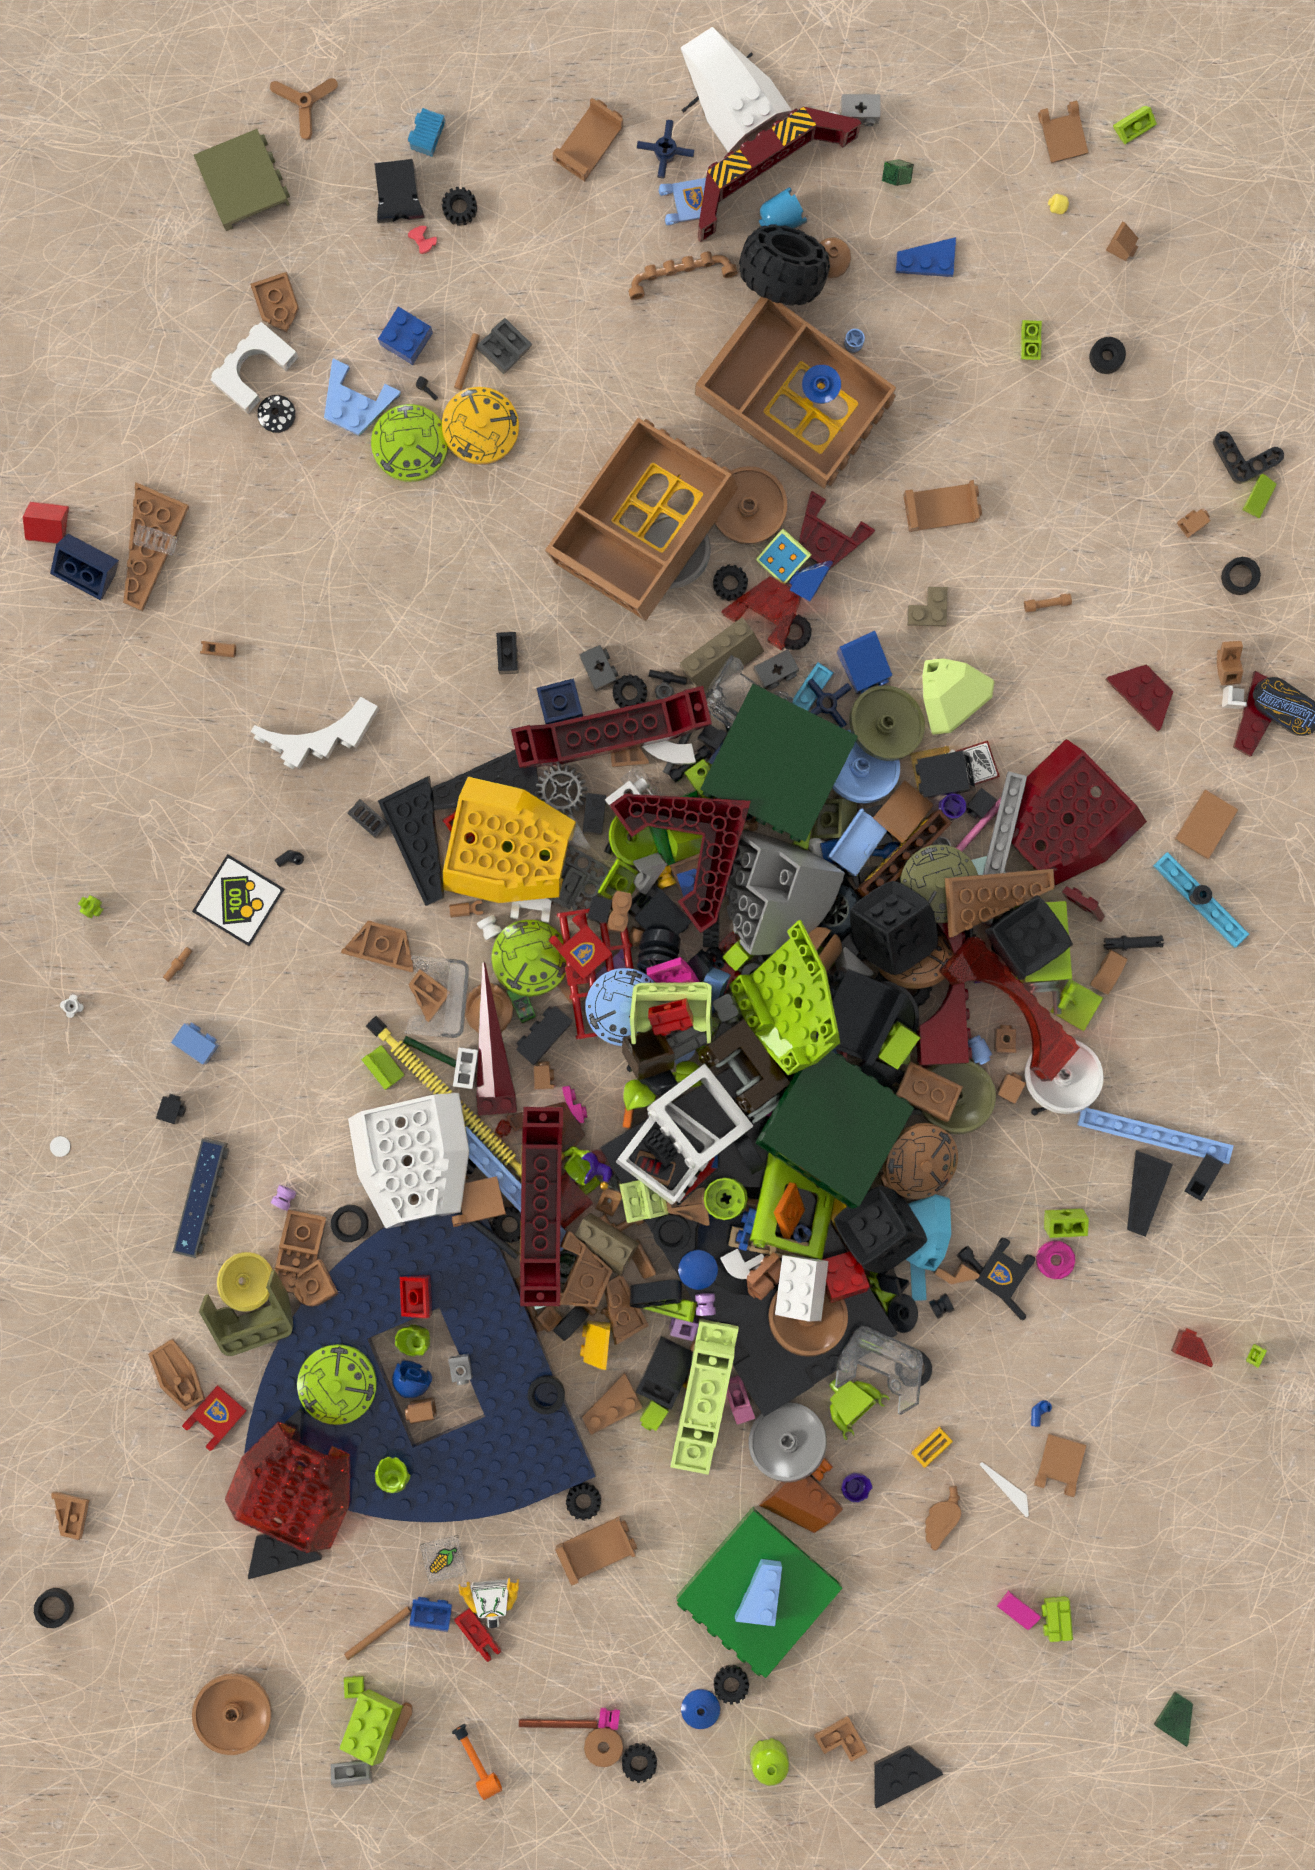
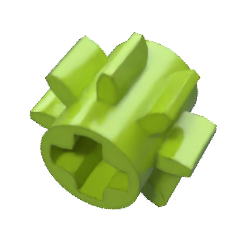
[78,895,103,919]

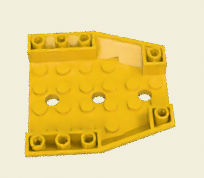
[443,777,576,903]

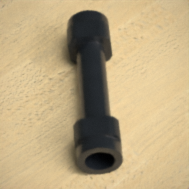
[669,745,711,783]

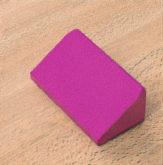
[997,1590,1041,1630]

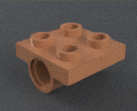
[746,1252,781,1300]

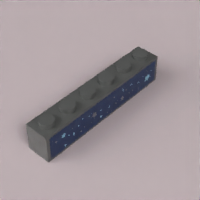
[172,1138,229,1258]

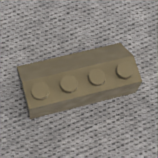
[680,617,764,694]

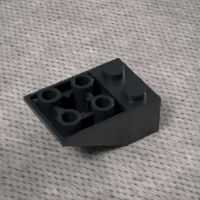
[636,1336,693,1409]

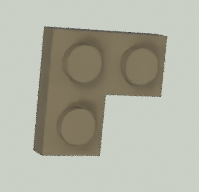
[907,587,948,627]

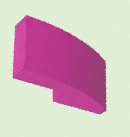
[562,1085,588,1123]

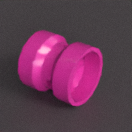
[598,1707,620,1730]

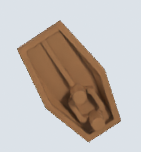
[148,1339,205,1411]

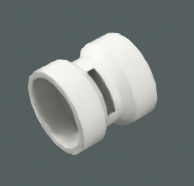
[477,915,502,940]

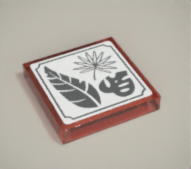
[955,740,1000,785]

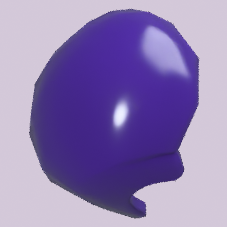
[841,1472,873,1502]

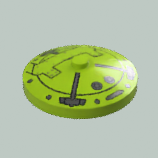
[371,404,448,482]
[491,920,567,997]
[297,1344,377,1425]

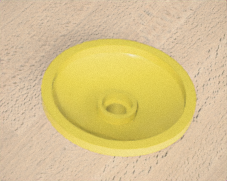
[217,1252,272,1311]

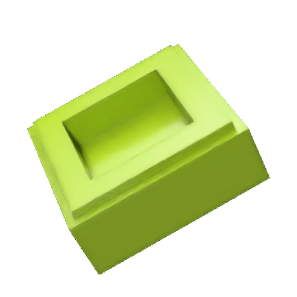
[344,1676,365,1698]

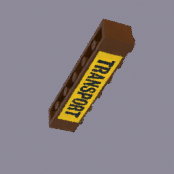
[855,809,952,899]

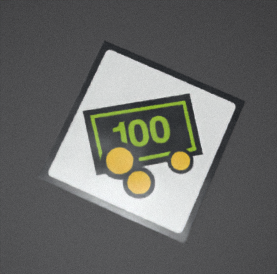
[192,854,285,947]

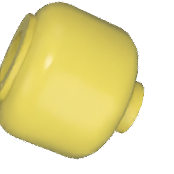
[1048,194,1069,214]

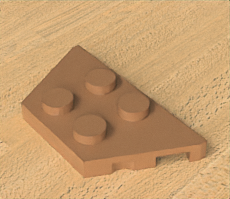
[341,920,414,973]

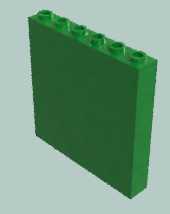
[676,1507,842,1678]

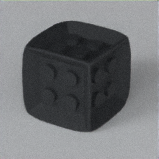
[850,881,938,975]
[985,895,1073,980]
[834,1186,927,1273]

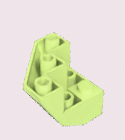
[922,658,995,735]

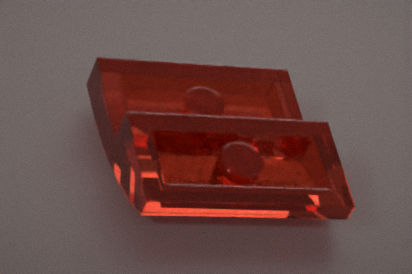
[560,1172,593,1229]

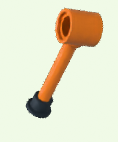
[452,1724,502,1800]

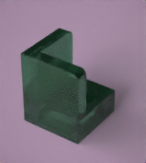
[882,159,914,186]

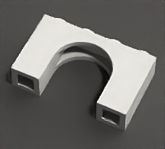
[210,322,298,414]

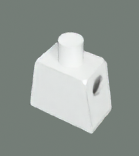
[605,777,649,805]

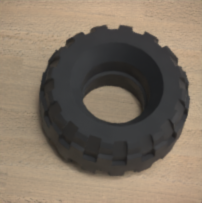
[739,224,830,306]

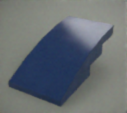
[536,678,583,766]

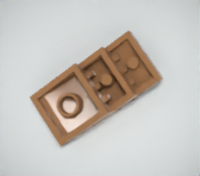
[275,1210,326,1294]

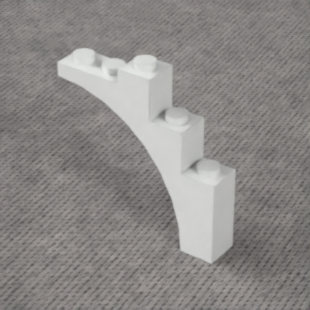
[251,697,379,769]

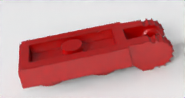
[454,1608,501,1662]

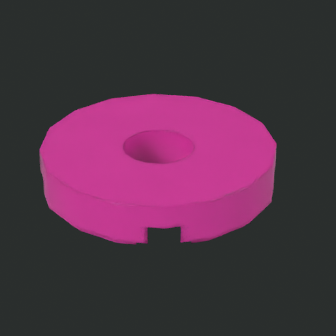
[1036,1240,1075,1279]

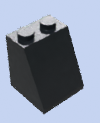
[915,750,976,798]
[627,884,692,935]

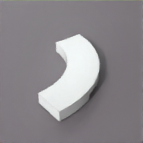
[642,741,696,765]

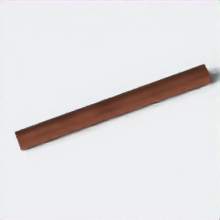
[519,1719,597,1729]

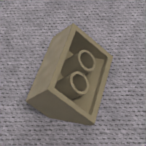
[575,1213,640,1276]

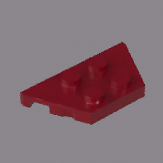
[1105,664,1173,732]

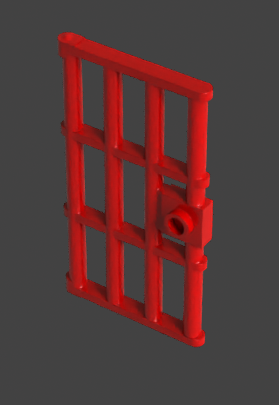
[557,907,634,1039]

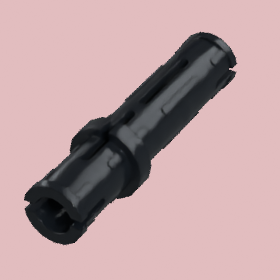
[1103,935,1164,951]

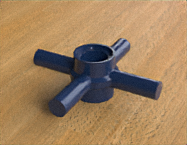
[806,678,852,728]

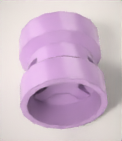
[271,1185,297,1211]
[695,1293,716,1316]

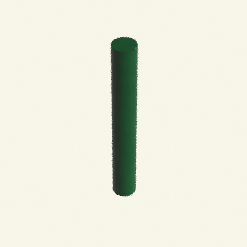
[403,1036,457,1068]

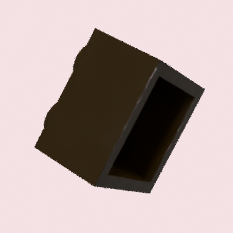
[622,1029,675,1081]

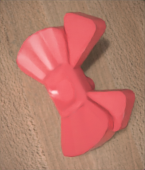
[408,226,437,254]

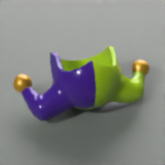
[561,1146,612,1190]

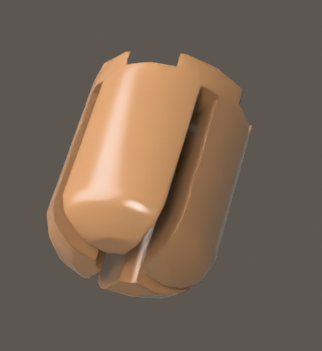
[808,927,842,973]

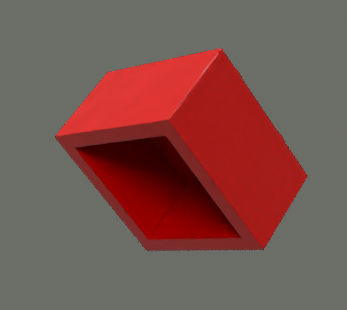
[824,1251,870,1303]

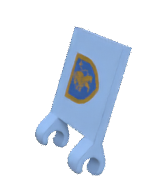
[659,178,717,225]

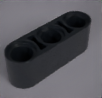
[630,1280,682,1308]

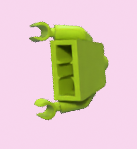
[829,1378,890,1440]

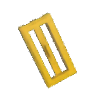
[911,1426,953,1468]

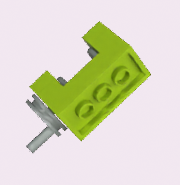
[1013,901,1072,1015]

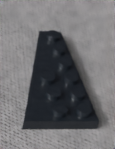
[431,749,540,811]

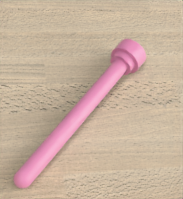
[955,798,1001,851]

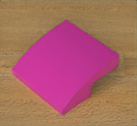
[647,957,699,983]

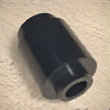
[1189,885,1212,905]

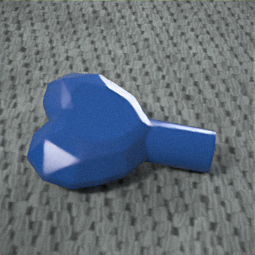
[871,841,900,860]

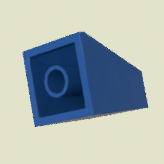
[837,631,893,694]

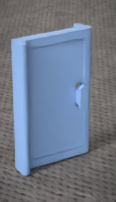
[828,809,887,877]

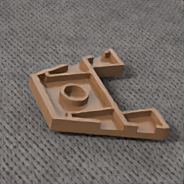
[560,1231,613,1307]

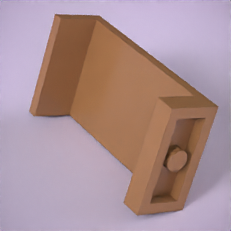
[552,98,624,182]
[903,480,982,532]
[555,1516,638,1586]

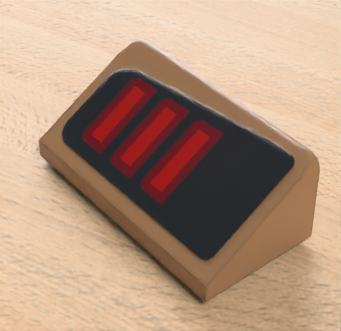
[634,1150,676,1186]

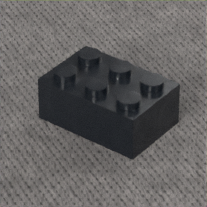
[516,1006,574,1065]

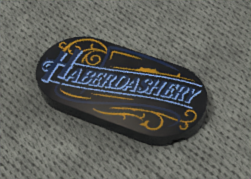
[1253,677,1315,736]

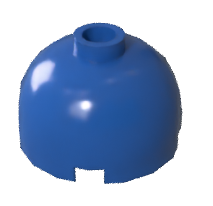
[392,1360,432,1398]

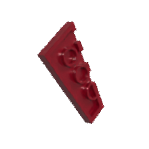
[1233,671,1272,757]

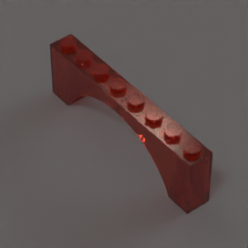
[939,936,1080,1082]

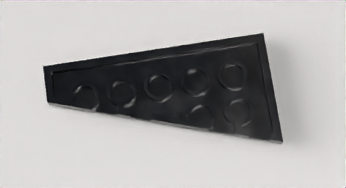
[378,776,445,906]

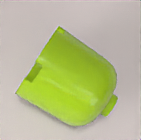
[750,1738,789,1786]

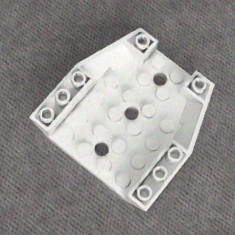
[348,1093,469,1229]

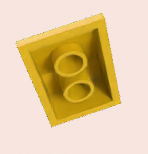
[580,1320,611,1370]

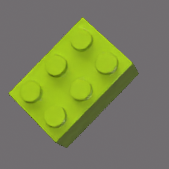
[339,1690,403,1766]

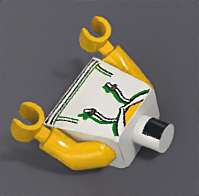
[458,1578,520,1628]

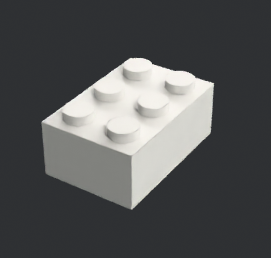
[775,1255,828,1322]

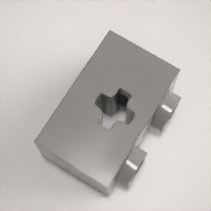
[840,94,880,127]

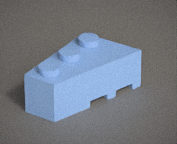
[735,1559,782,1626]

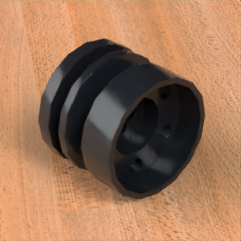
[637,929,681,974]

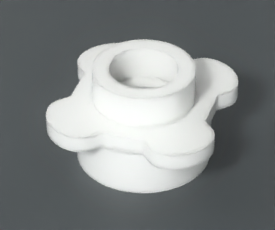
[60,995,84,1018]

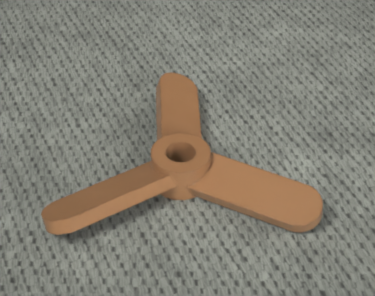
[270,78,338,140]

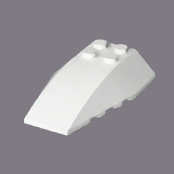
[681,27,792,153]

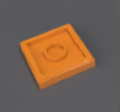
[774,1182,805,1239]

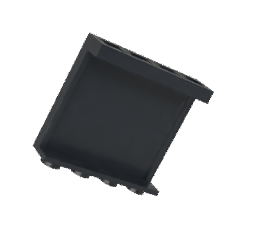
[816,965,907,1065]

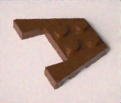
[506,1102,586,1164]

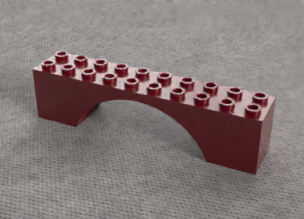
[916,922,972,1066]

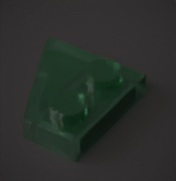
[1154,1691,1193,1747]

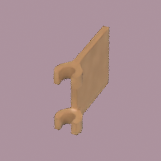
[1038,100,1088,163]
[452,1176,506,1227]
[1034,1434,1086,1497]

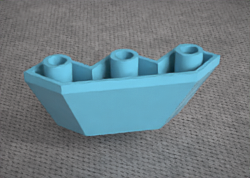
[906,1194,951,1271]

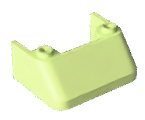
[630,982,712,1044]

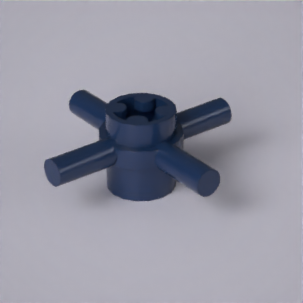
[637,120,694,179]

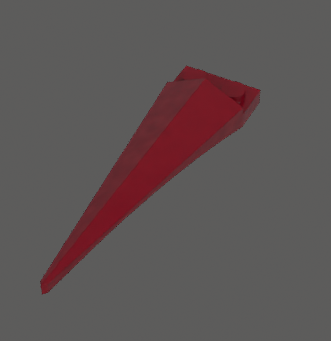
[476,962,517,1116]

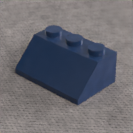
[50,534,119,600]

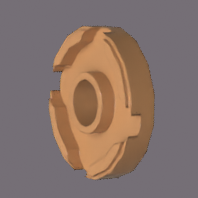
[584,1727,623,1767]

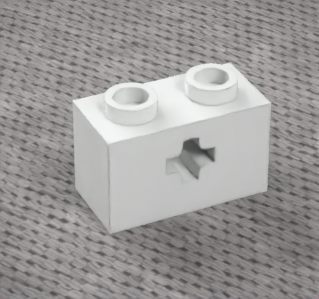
[453,1047,478,1089]

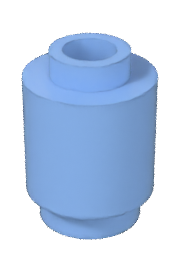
[968,1035,992,1065]

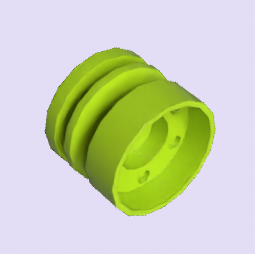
[704,1178,748,1220]

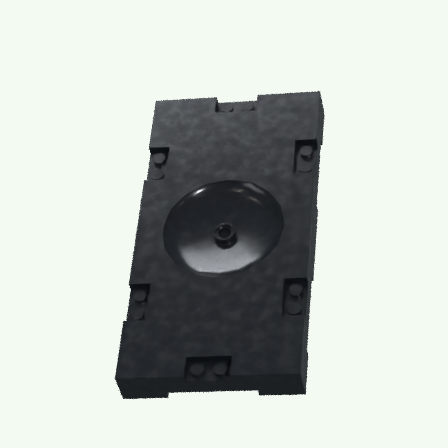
[600,1067,898,1417]

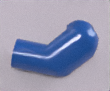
[1031,1400,1052,1427]

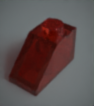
[1171,1328,1213,1368]

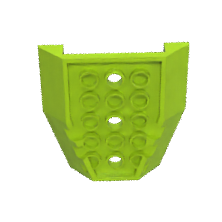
[729,920,840,1075]

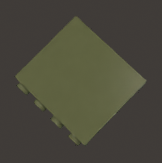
[194,129,290,231]

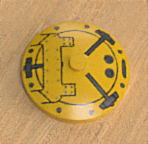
[442,387,519,465]

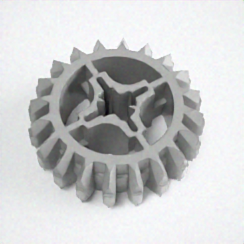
[535,765,588,815]

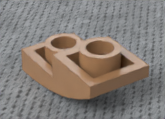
[1091,949,1127,995]

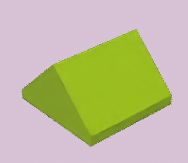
[667,830,702,862]
[598,859,639,900]

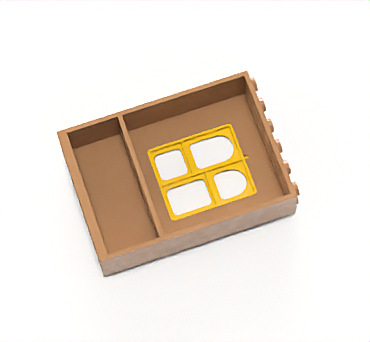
[695,297,896,489]
[545,418,738,621]

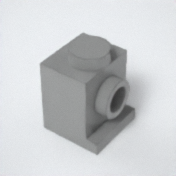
[448,1354,473,1385]

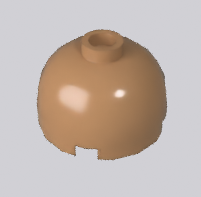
[820,237,851,278]

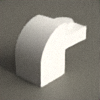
[720,1249,764,1279]

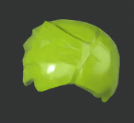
[395,1324,430,1356]
[375,1457,411,1493]

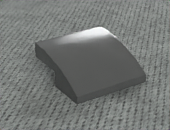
[477,318,532,374]
[546,857,587,910]

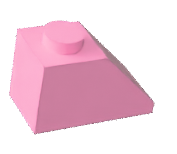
[727,1376,755,1425]

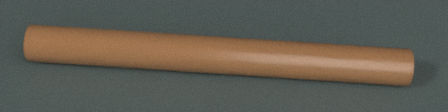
[344,1606,412,1660]

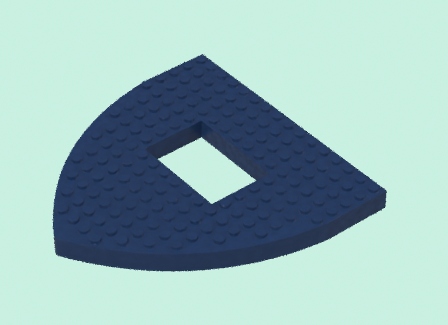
[244,1213,596,1522]

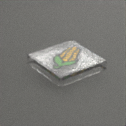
[420,1535,467,1584]

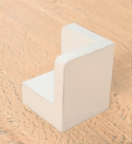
[1222,685,1247,709]

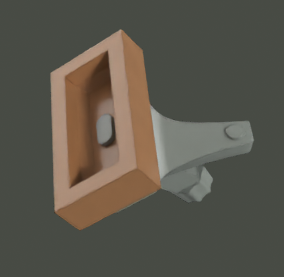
[595,1173,622,1217]

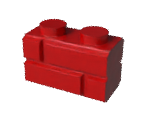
[648,998,693,1036]

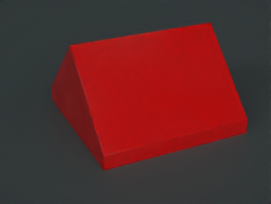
[23,502,69,544]
[400,1275,432,1318]

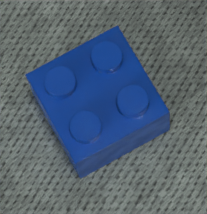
[378,306,433,365]

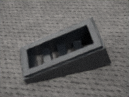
[347,799,388,839]

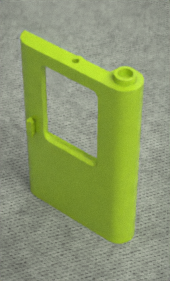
[750,1153,835,1260]

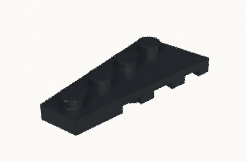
[1127,1150,1173,1237]

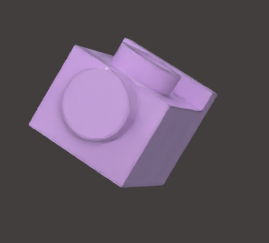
[669,1316,699,1341]

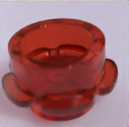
[495,1119,512,1138]

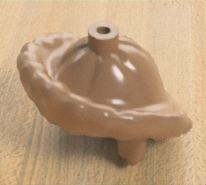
[464,983,514,1033]

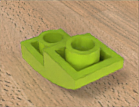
[1021,320,1042,360]

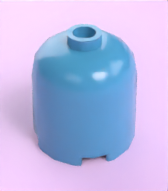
[759,187,807,229]

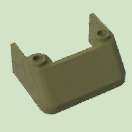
[199,1270,294,1356]

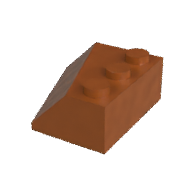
[759,1475,843,1533]

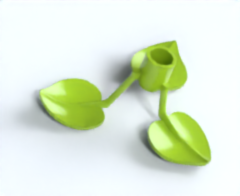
[623,1061,703,1111]

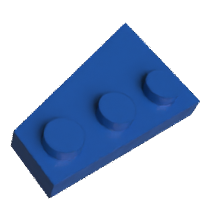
[895,237,956,277]

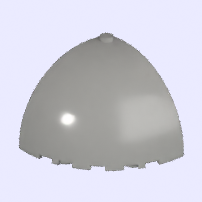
[725,830,845,955]

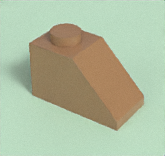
[1106,221,1139,261]

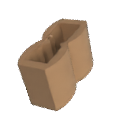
[607,891,632,933]
[405,1397,437,1424]

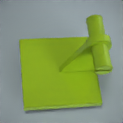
[1050,979,1103,1031]

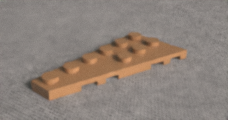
[123,482,189,612]
[945,869,1054,937]

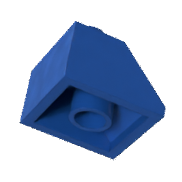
[790,561,833,601]

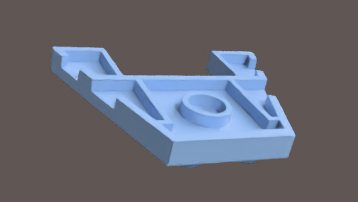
[324,358,401,436]

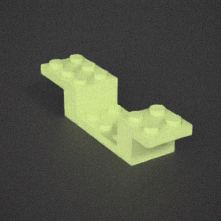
[670,1319,739,1475]

